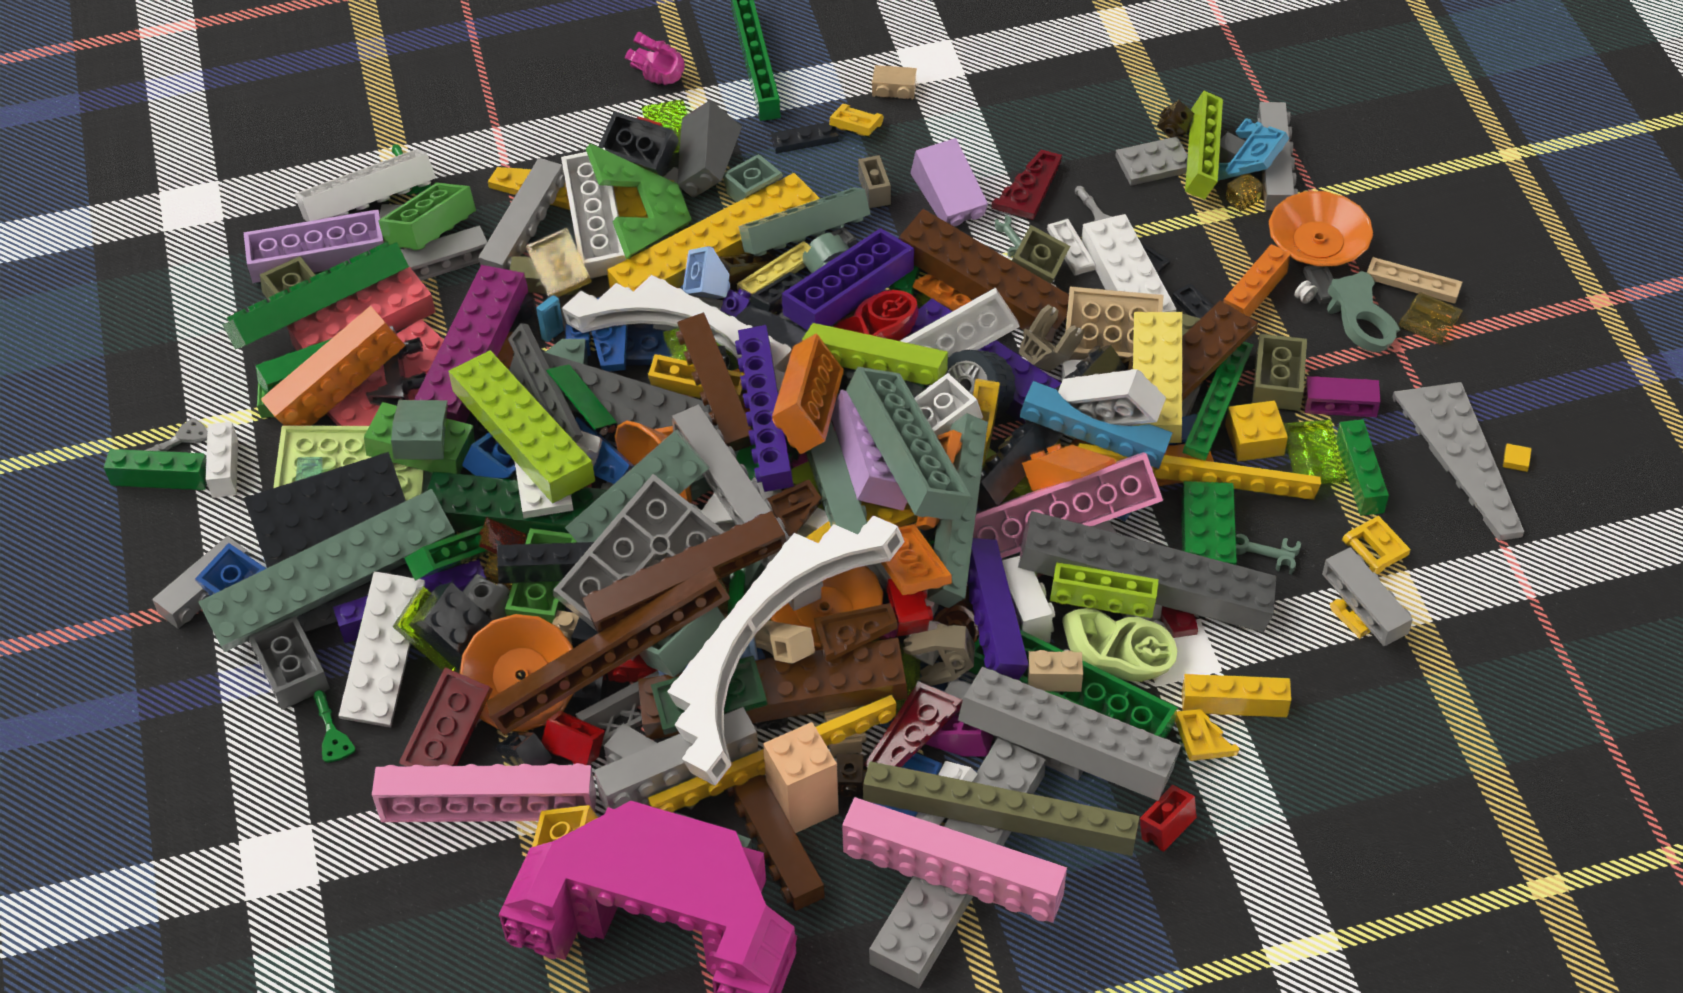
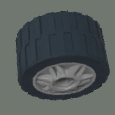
[945,350,1016,419]

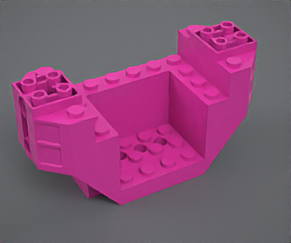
[499,801,797,993]

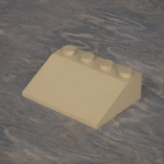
[1065,287,1164,361]

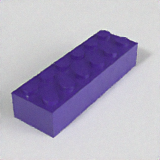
[782,228,914,331]

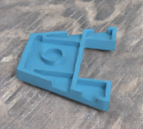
[1218,118,1290,180]

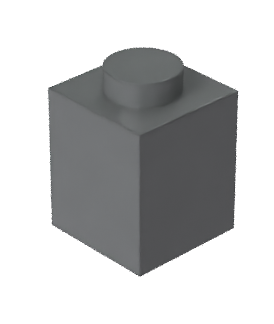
[1219,132,1246,163]

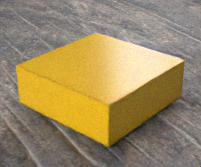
[1503,444,1531,472]

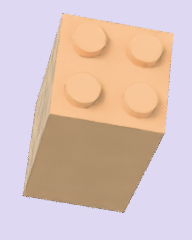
[763,722,839,833]

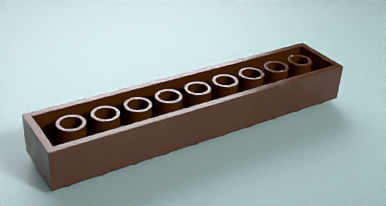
[638,638,908,739]

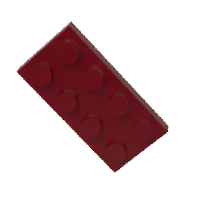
[399,667,493,767]

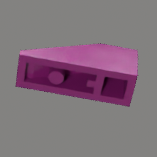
[926,715,994,756]

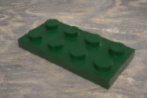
[651,655,768,735]

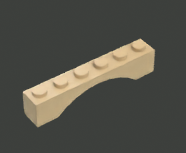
[722,613,815,663]

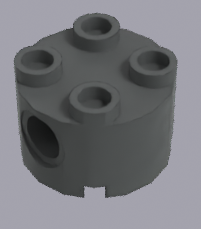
[462,574,510,621]

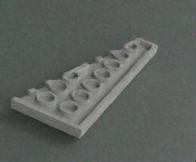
[1392,382,1524,541]

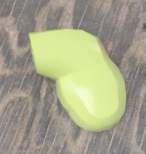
[1062,608,1178,682]

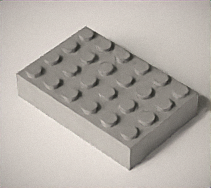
[553,474,725,660]

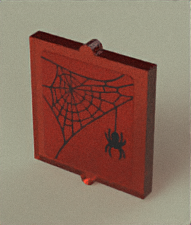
[479,517,526,554]

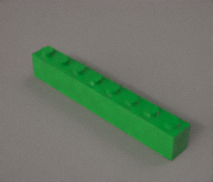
[731,0,781,121]

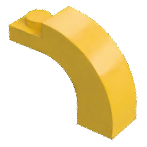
[973,379,1000,465]

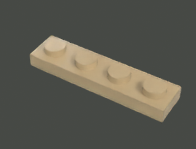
[1367,257,1462,304]

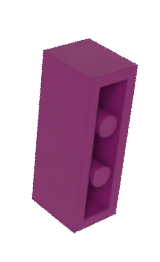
[1304,376,1380,417]

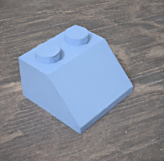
[683,246,730,299]

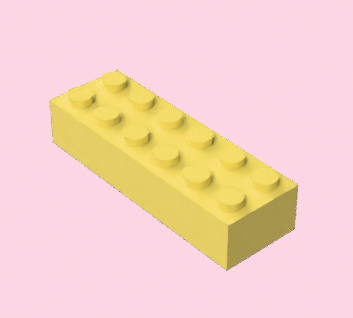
[1132,312,1182,443]

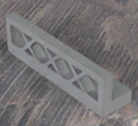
[576,671,659,746]

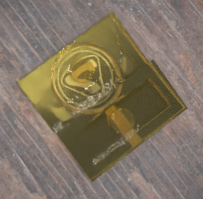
[1399,292,1463,344]

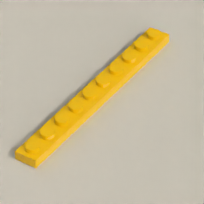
[1078,443,1321,500]
[648,695,896,813]

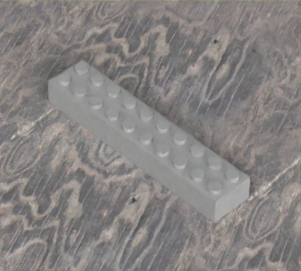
[869,737,1046,989]

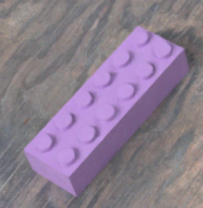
[244,210,385,283]
[831,390,907,511]

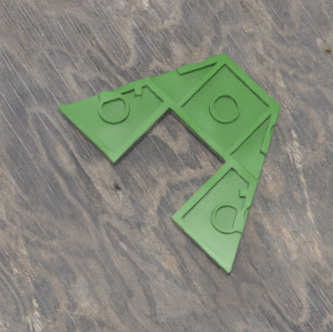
[586,144,692,259]

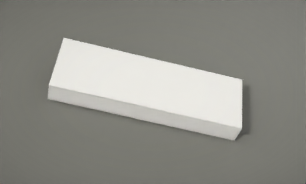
[1047,219,1096,276]

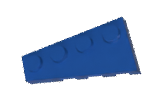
[591,297,628,371]
[575,417,634,484]

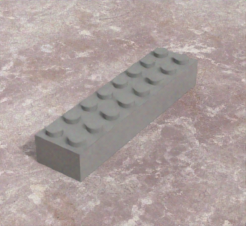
[958,667,1181,801]

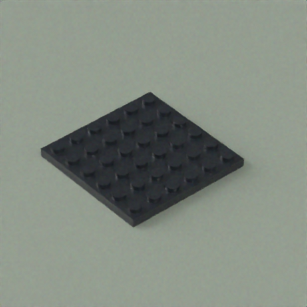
[244,452,414,634]

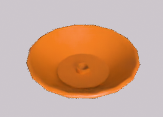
[1269,191,1373,266]
[615,420,692,503]
[770,566,883,648]
[460,614,574,732]

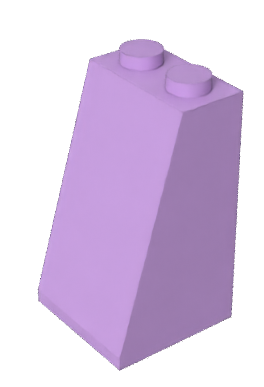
[911,138,988,226]

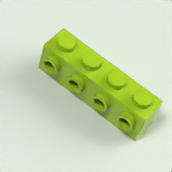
[1050,562,1159,618]

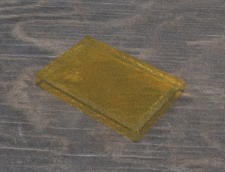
[526,228,592,298]

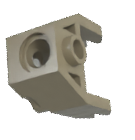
[1019,305,1084,372]
[903,624,975,686]

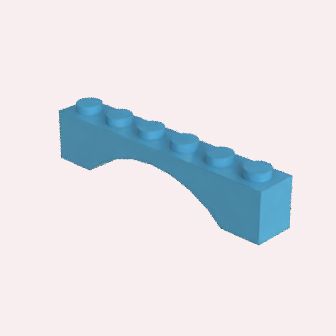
[1020,381,1173,469]

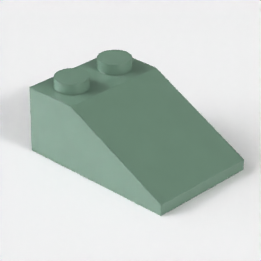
[391,400,448,459]

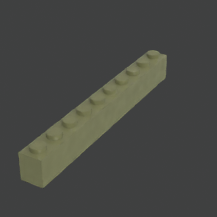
[863,761,1140,856]

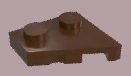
[767,479,821,536]

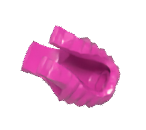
[624,32,685,85]

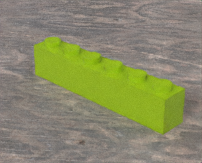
[1185,91,1223,200]
[802,323,948,386]

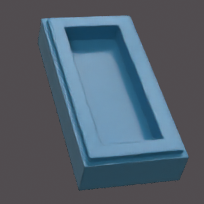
[536,295,564,342]

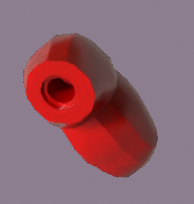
[831,290,918,341]

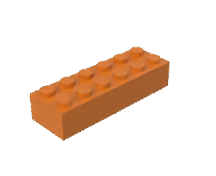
[261,306,406,426]
[772,333,844,454]

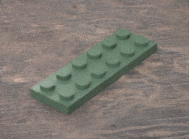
[565,430,710,542]

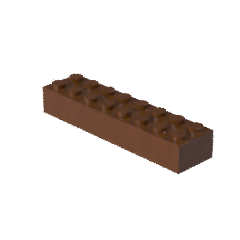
[899,209,1069,343]

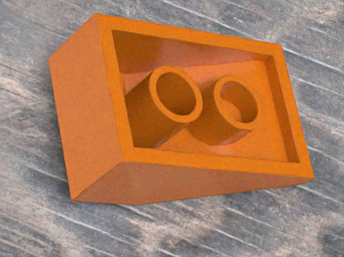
[1022,443,1116,491]

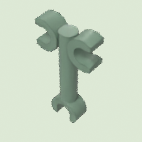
[995,215,1022,257]
[1236,534,1301,575]

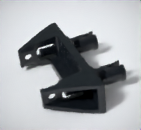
[366,326,427,406]

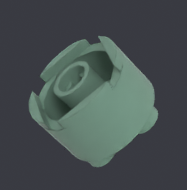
[802,233,850,274]

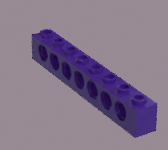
[735,325,794,492]

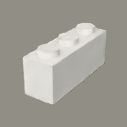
[206,421,238,498]

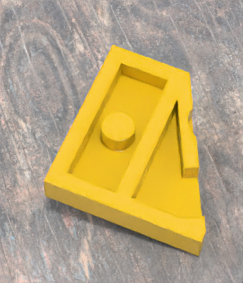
[1175,709,1239,761]

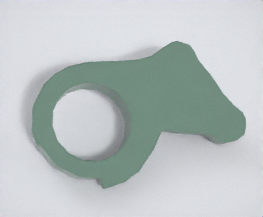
[1327,271,1400,352]

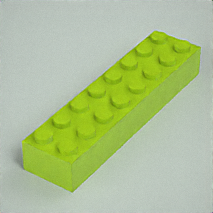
[449,350,595,504]

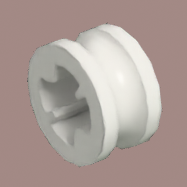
[1294,280,1318,304]

